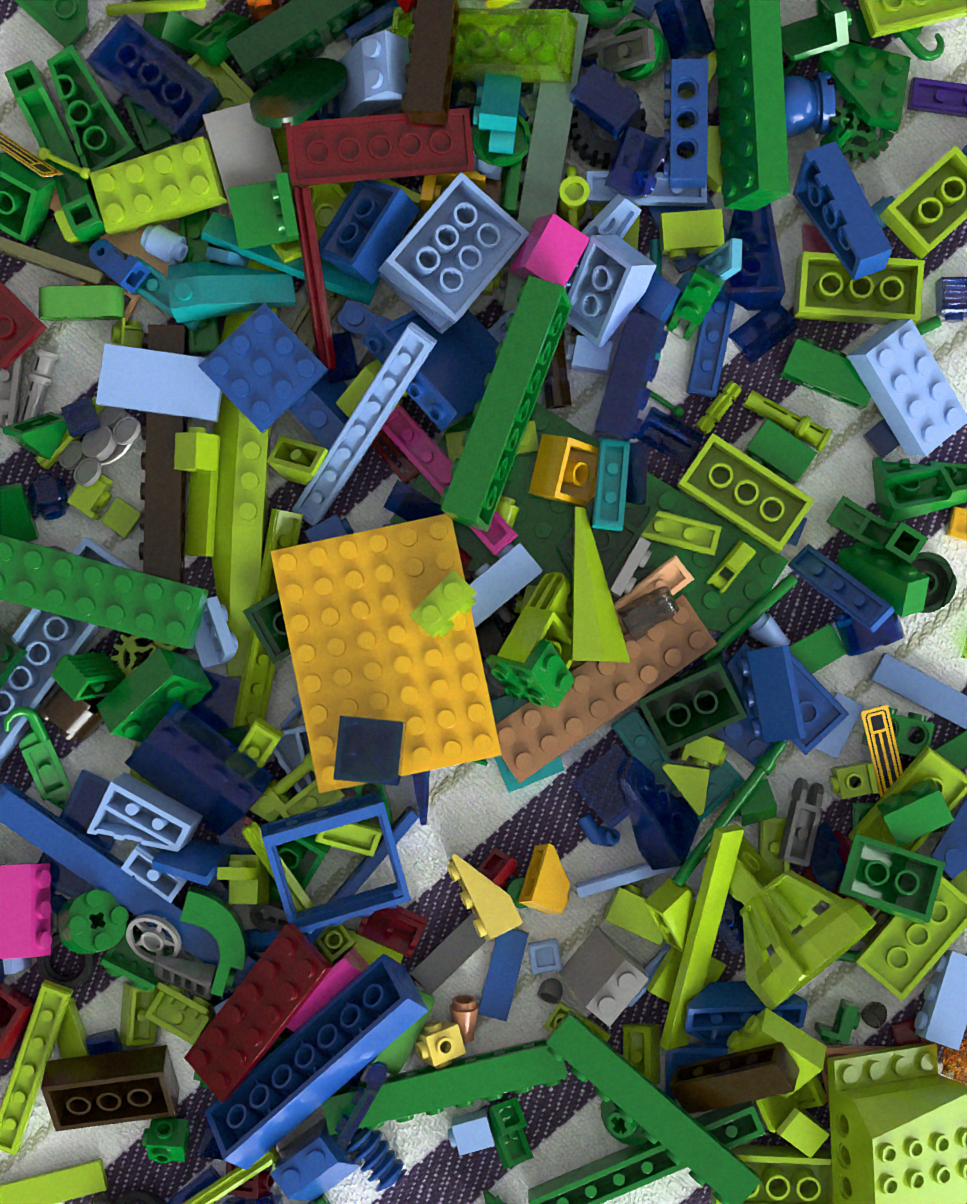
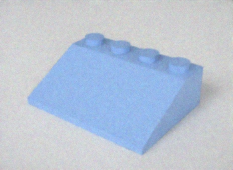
[378,172,530,324]

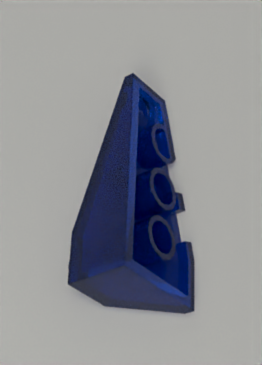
[620,757,700,870]

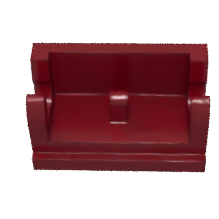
[355,905,428,958]

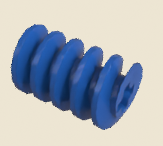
[346,1127,407,1192]

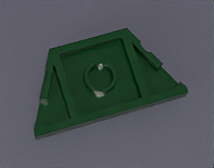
[557,497,659,582]

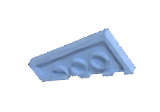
[564,193,642,294]

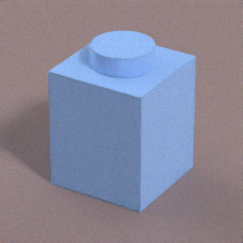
[566,335,613,375]
[448,1108,495,1156]

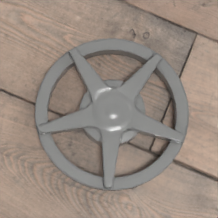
[126,914,182,963]

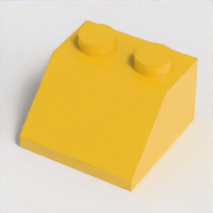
[528,434,598,508]

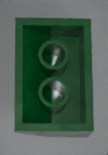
[638,655,748,754]

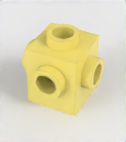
[415,1021,466,1068]

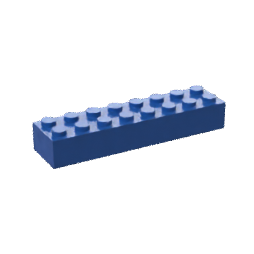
[205,954,429,1170]

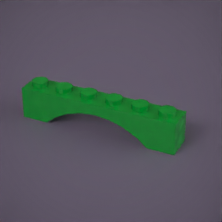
[4,60,108,244]

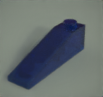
[723,203,786,311]

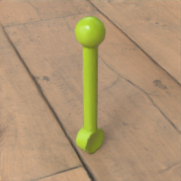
[38,148,91,179]

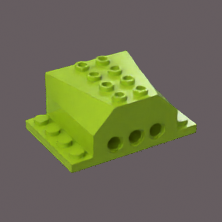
[827,1041,967,1204]

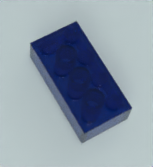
[86,14,224,143]
[592,311,668,441]

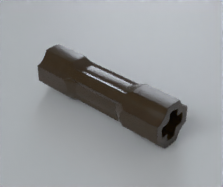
[544,329,572,409]

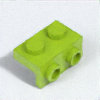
[144,982,215,1045]

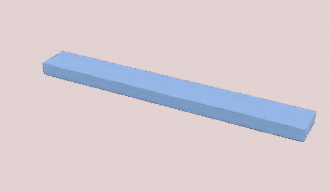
[291,322,437,527]

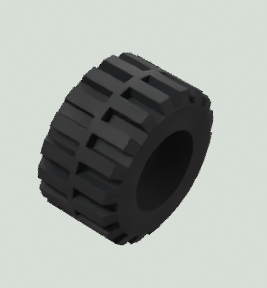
[569,84,647,169]

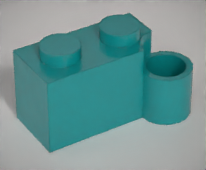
[473,73,522,155]

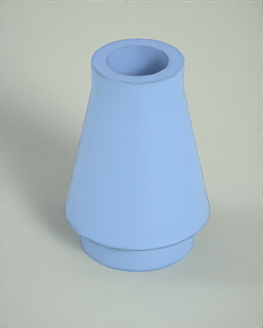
[747,613,791,646]

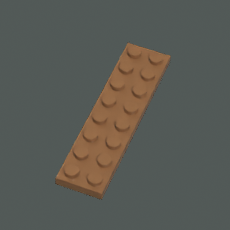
[496,595,717,783]

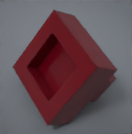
[477,847,518,888]

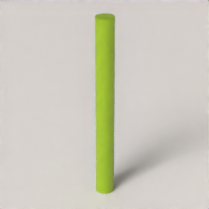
[106,0,206,17]

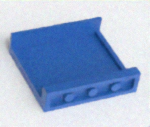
[362,309,499,432]

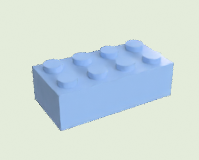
[847,319,967,456]

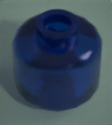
[27,473,70,520]

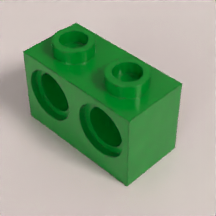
[861,705,935,757]

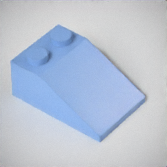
[338,30,410,118]
[567,235,657,347]

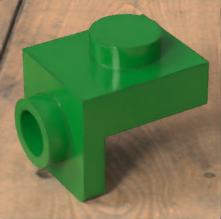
[814,998,860,1045]

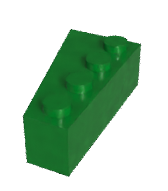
[47,44,146,184]

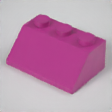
[0,863,52,959]
[286,947,370,1032]

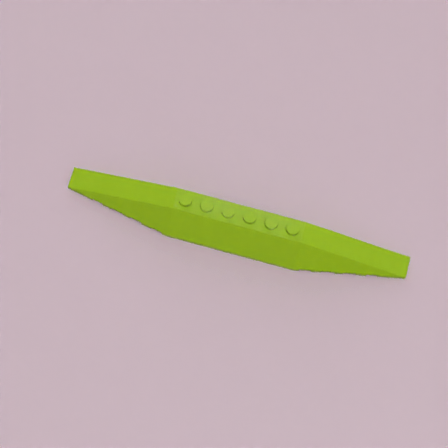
[211,259,283,677]

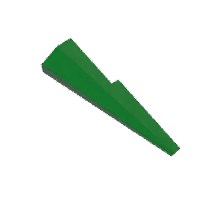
[872,457,967,523]

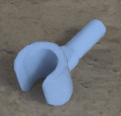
[280,694,302,729]

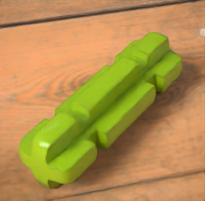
[696,381,742,435]

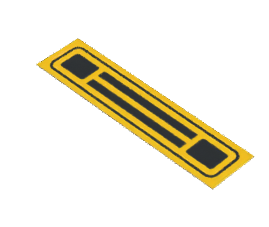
[0,132,63,177]
[861,705,903,797]

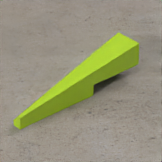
[570,507,630,663]

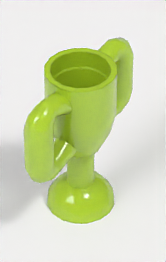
[556,166,590,230]

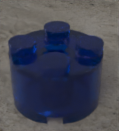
[833,612,905,656]

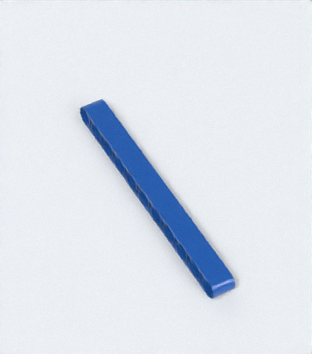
[0,782,261,986]

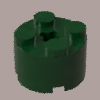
[911,552,957,613]

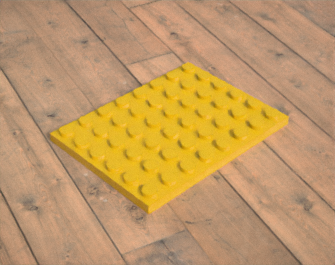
[270,514,502,794]

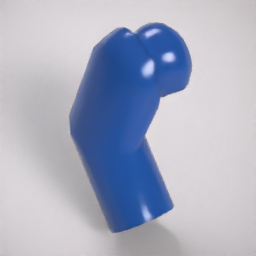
[577,813,620,847]

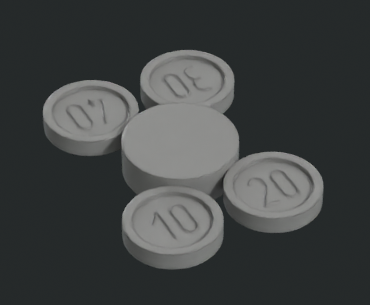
[59,406,141,487]

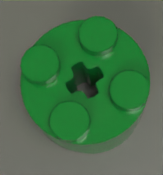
[57,890,129,954]

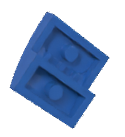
[152,836,238,886]

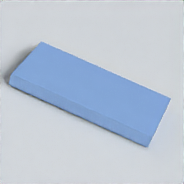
[96,343,222,422]

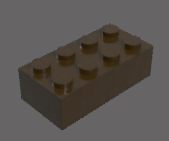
[41,1045,180,1131]

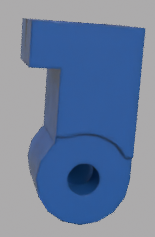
[89,239,151,294]

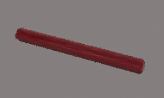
[292,186,337,370]

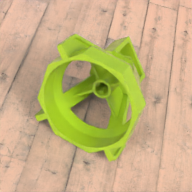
[704,835,876,1010]

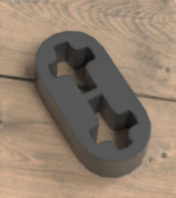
[250,899,288,932]

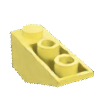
[447,854,523,942]

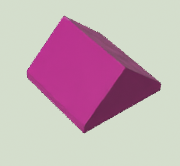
[509,213,590,287]

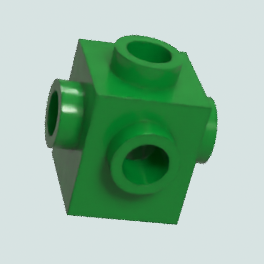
[142,1116,190,1163]

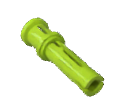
[743,390,833,453]

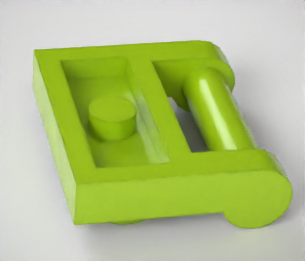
[263,752,345,818]

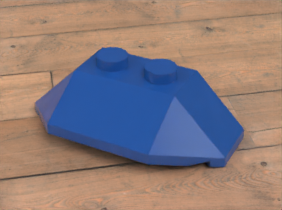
[684,981,808,1044]

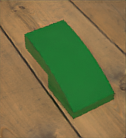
[489,1097,534,1170]

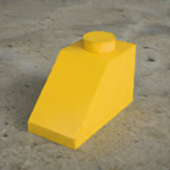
[518,843,570,915]

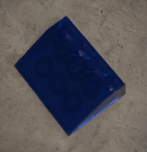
[124,701,273,836]

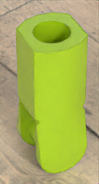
[706,540,756,594]

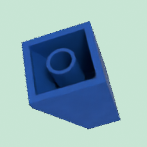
[270,1117,362,1201]

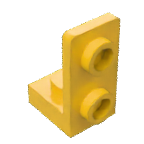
[420,171,486,212]

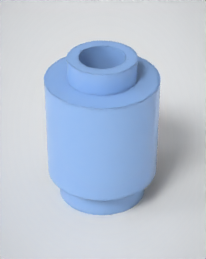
[140,224,188,265]

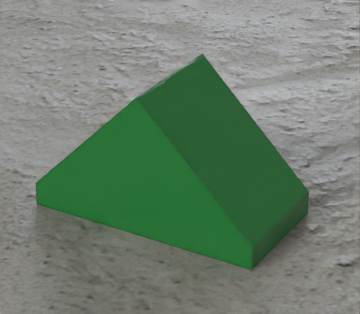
[139,11,204,56]
[2,412,71,460]

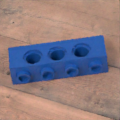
[663,59,708,188]

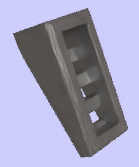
[154,955,216,1000]

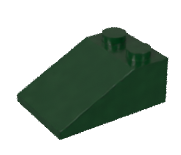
[243,590,291,664]

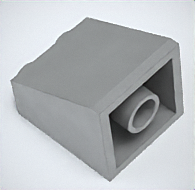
[559,926,649,1027]

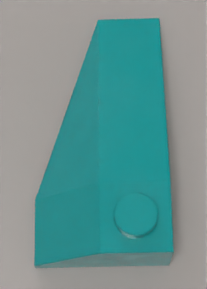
[167,261,297,323]

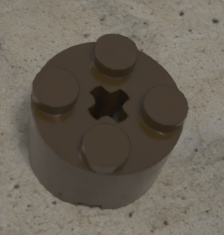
[37,682,105,741]

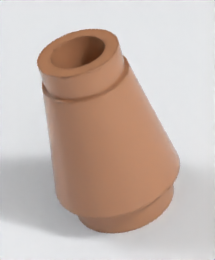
[449,995,479,1043]

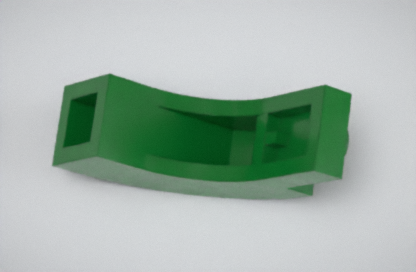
[826,495,928,565]
[180,886,248,997]

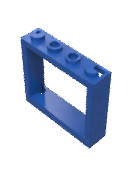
[261,790,411,934]

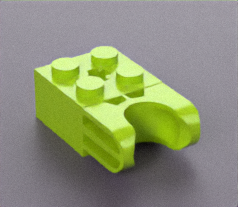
[497,572,573,669]

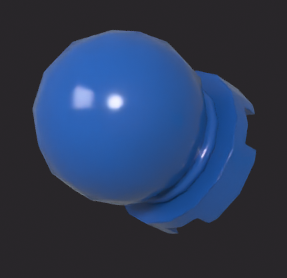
[784,72,835,137]

